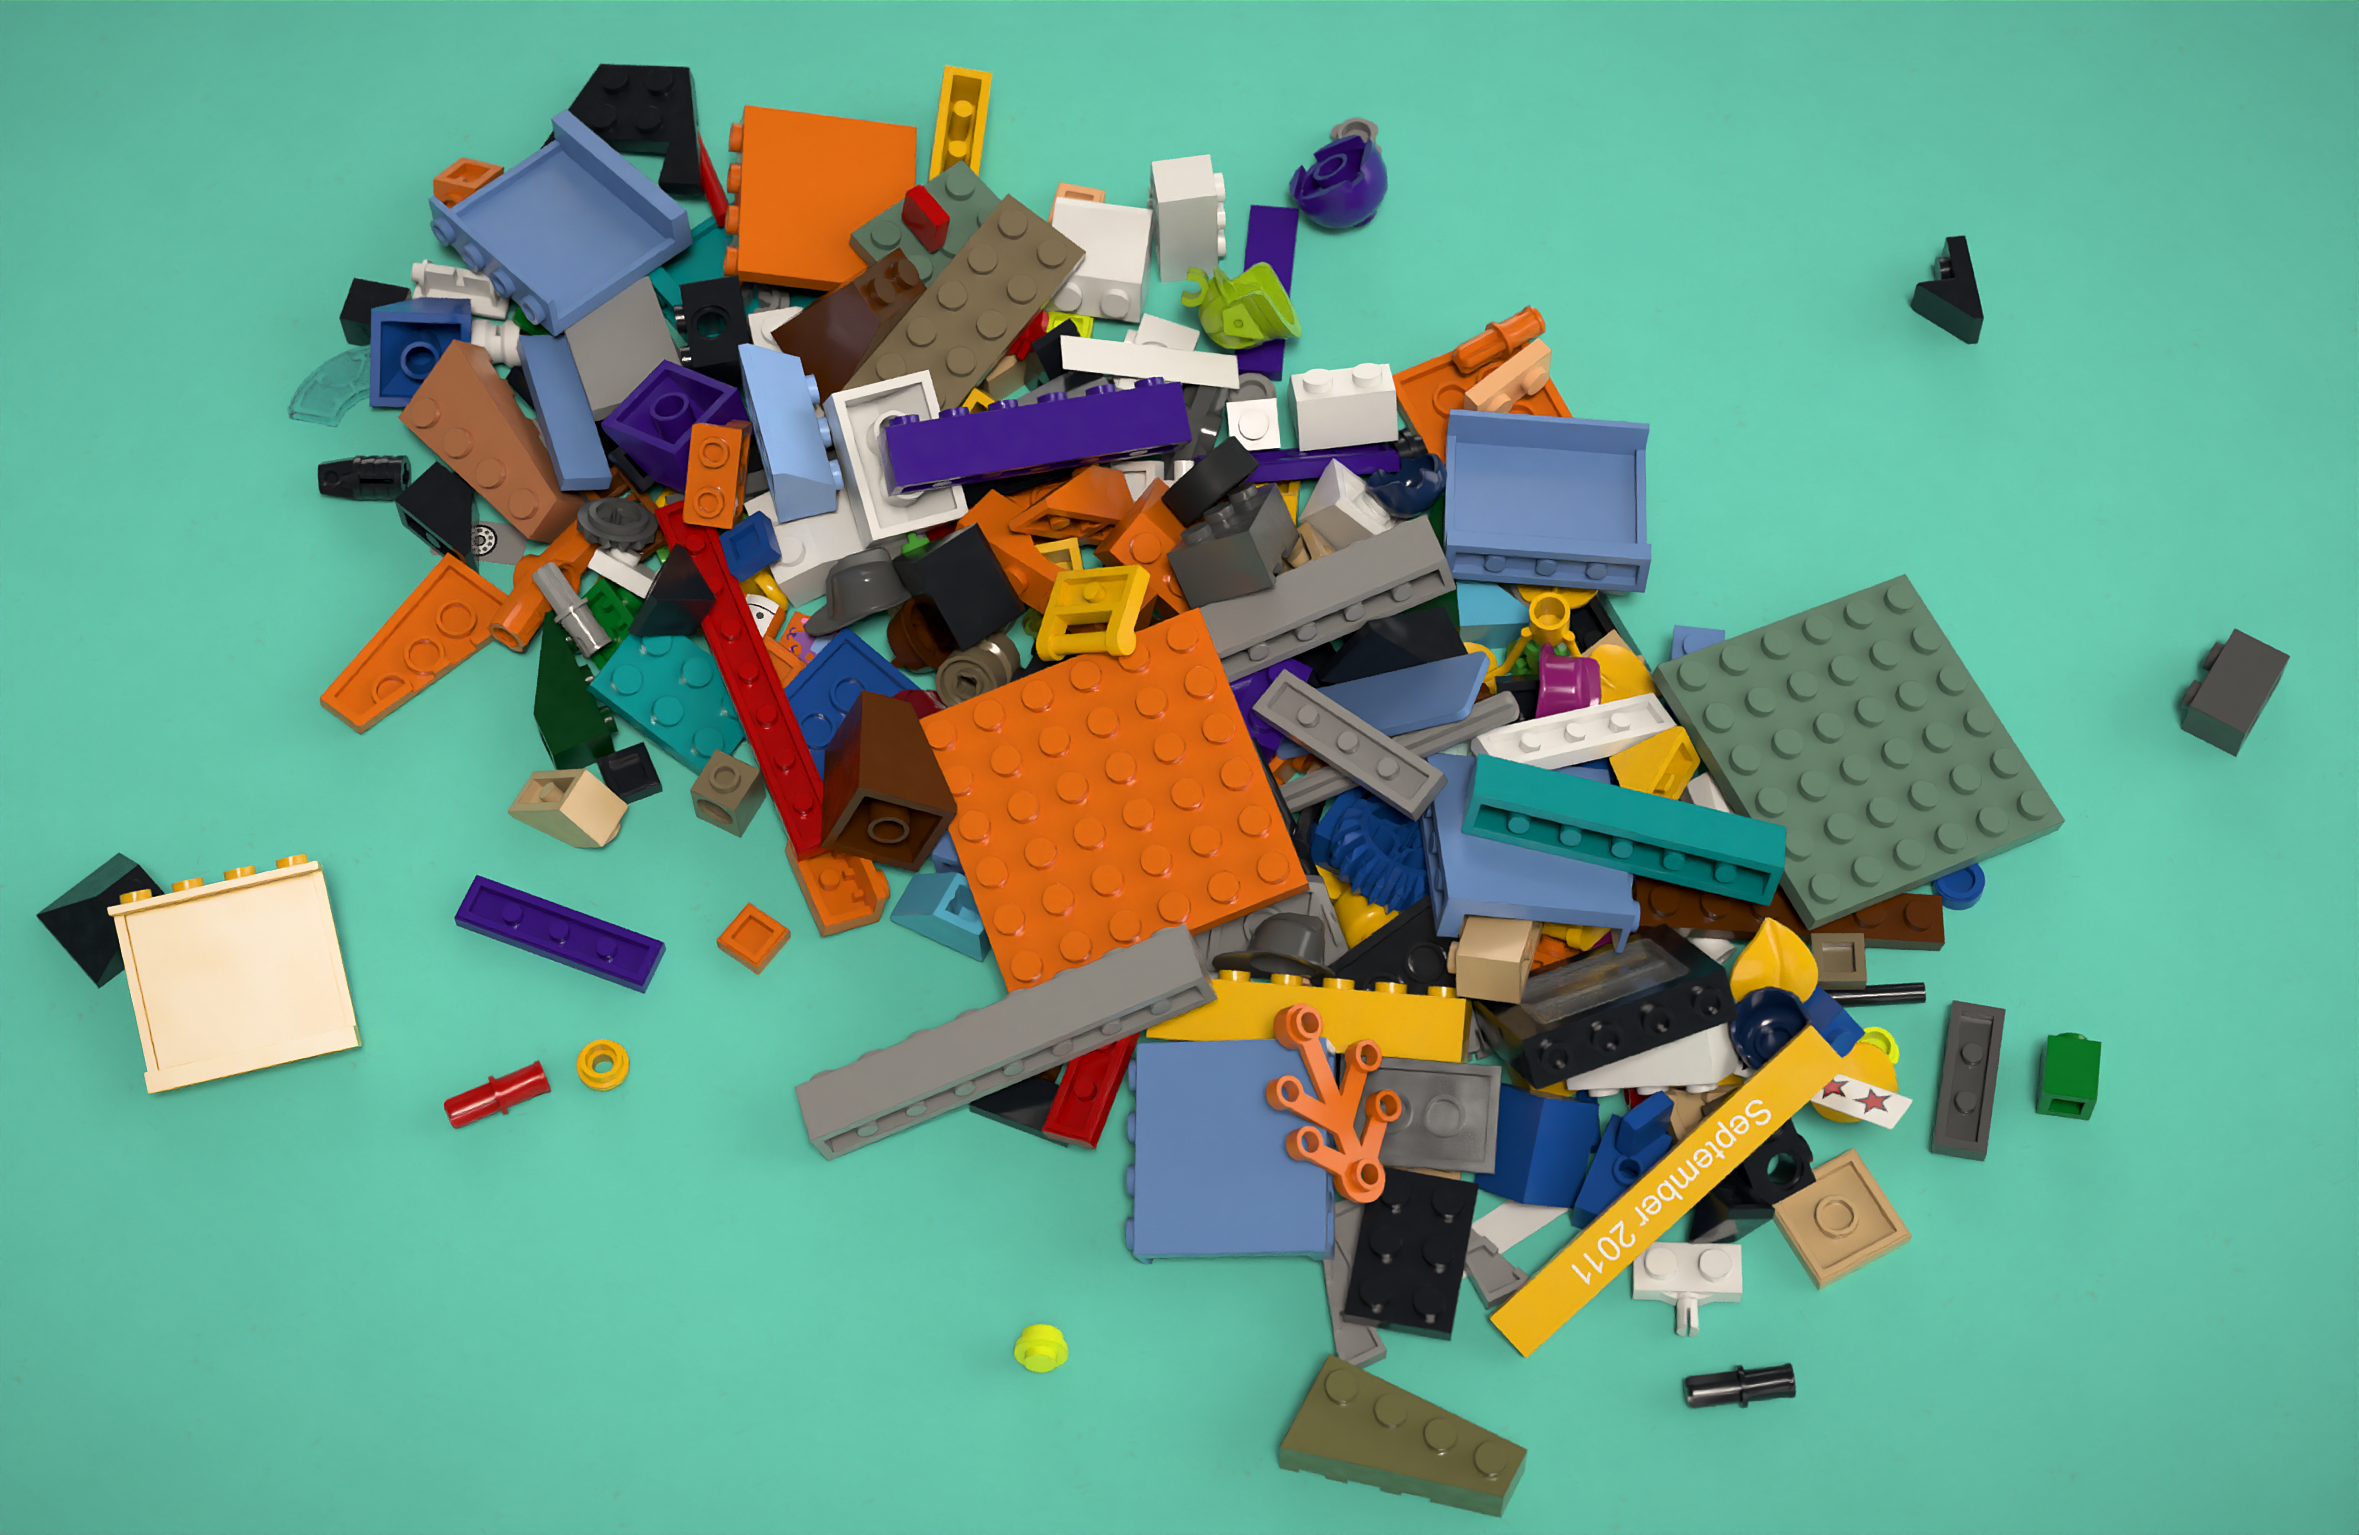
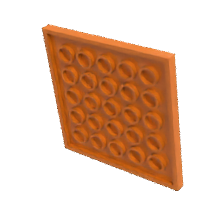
[919,607,1311,993]

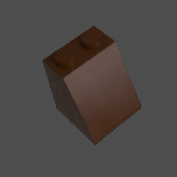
[770,247,927,412]
[821,689,957,872]

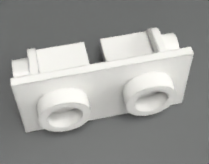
[411,259,512,320]

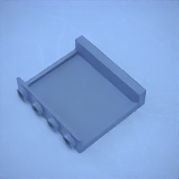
[428,109,693,336]
[1443,409,1651,593]
[1419,753,1640,953]
[1126,1037,1336,1264]

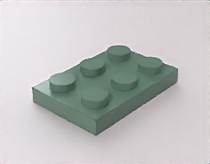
[849,160,1001,289]

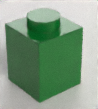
[2036,1033,2102,1121]

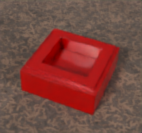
[901,184,950,253]

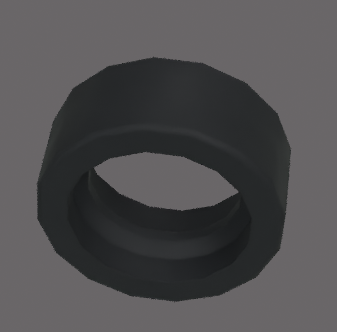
[1162,436,1259,527]

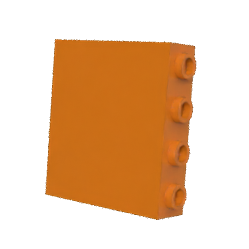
[723,105,917,291]

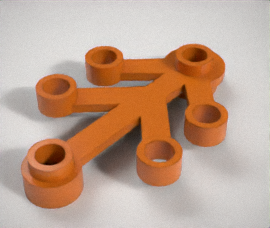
[1266,1003,1402,1204]

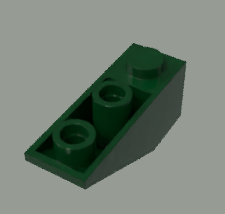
[533,610,618,770]

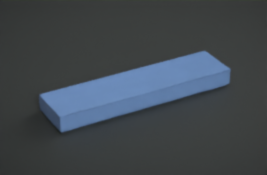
[516,334,612,491]

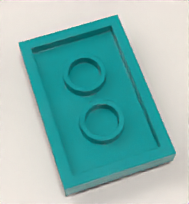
[586,632,744,776]

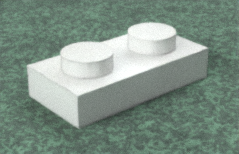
[587,546,661,598]

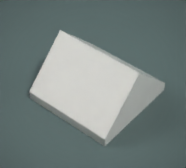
[1298,458,1410,550]

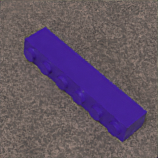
[877,377,1192,497]

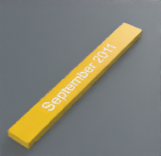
[1489,1024,1848,1358]

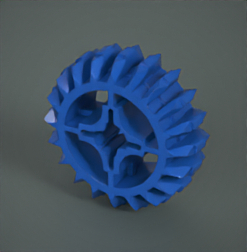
[1328,794,1430,914]

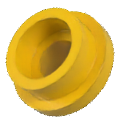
[576,1039,630,1091]

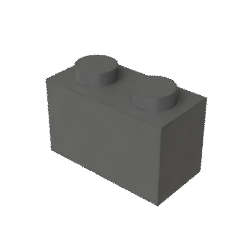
[2180,629,2290,757]

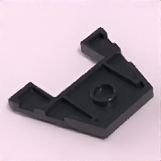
[541,64,705,196]

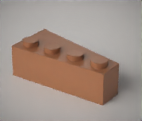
[398,339,586,543]

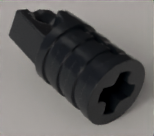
[318,455,411,500]

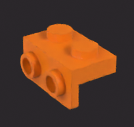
[785,840,889,937]

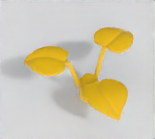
[1463,583,1656,704]
[1669,917,1899,1123]

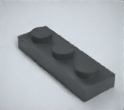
[1931,1000,2006,1161]

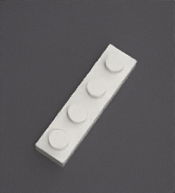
[1470,693,1677,770]

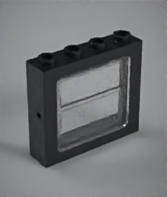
[1471,923,1739,1090]

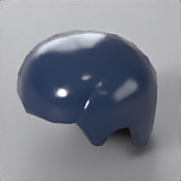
[1366,453,1447,519]
[1730,986,1813,1070]

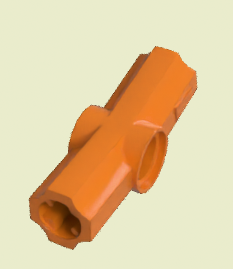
[487,519,602,652]

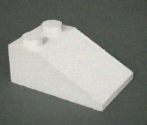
[744,471,927,609]

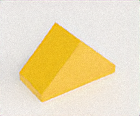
[1609,726,1701,800]

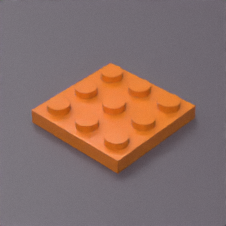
[1392,341,1573,465]

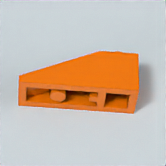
[1008,464,1134,546]

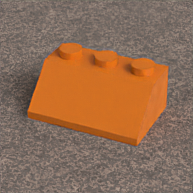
[1093,477,1205,619]

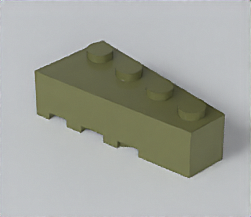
[1280,1354,1528,1518]

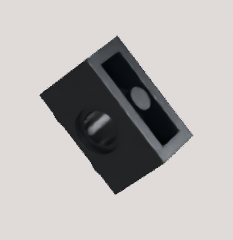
[673,275,751,387]

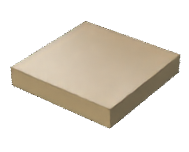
[1772,1148,1912,1291]

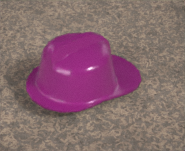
[1535,643,1602,719]

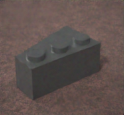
[1166,482,1300,609]

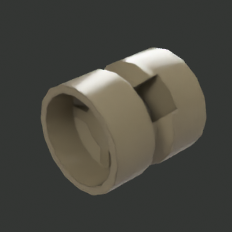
[935,630,1021,708]

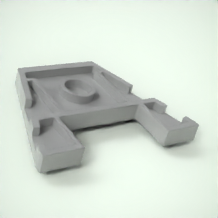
[1322,1168,1529,1369]

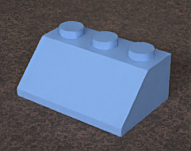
[738,343,844,523]

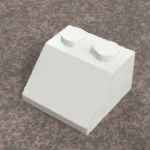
[1044,197,1153,323]
[1287,363,1398,452]

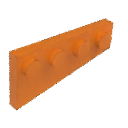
[320,552,508,734]

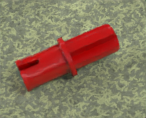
[444,1060,551,1129]

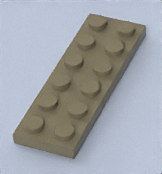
[824,193,1086,419]

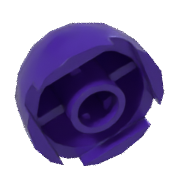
[1289,135,1388,228]

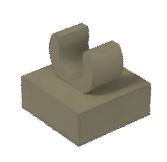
[1809,933,1867,990]

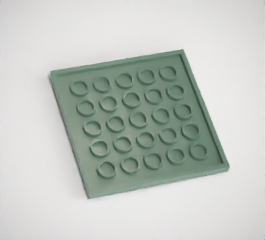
[1651,574,2065,931]

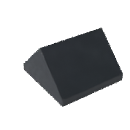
[892,522,1026,652]

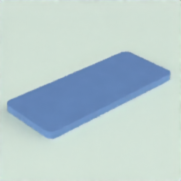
[1275,651,1490,760]

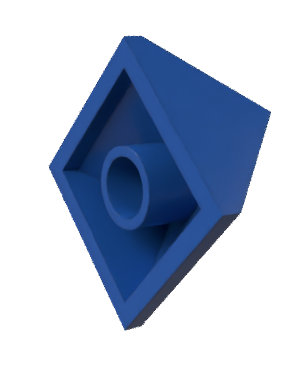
[1474,1083,1600,1208]

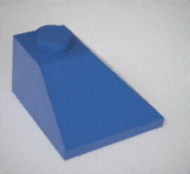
[370,297,471,407]

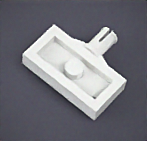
[1632,1242,1743,1337]

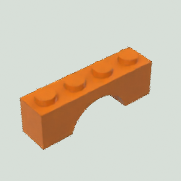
[956,489,1158,634]

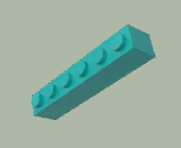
[1461,753,1786,906]

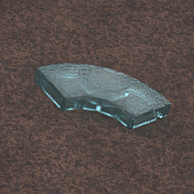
[287,344,371,427]

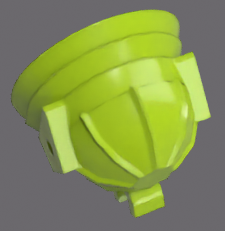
[1181,262,1302,350]

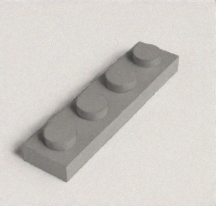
[1252,669,1448,822]

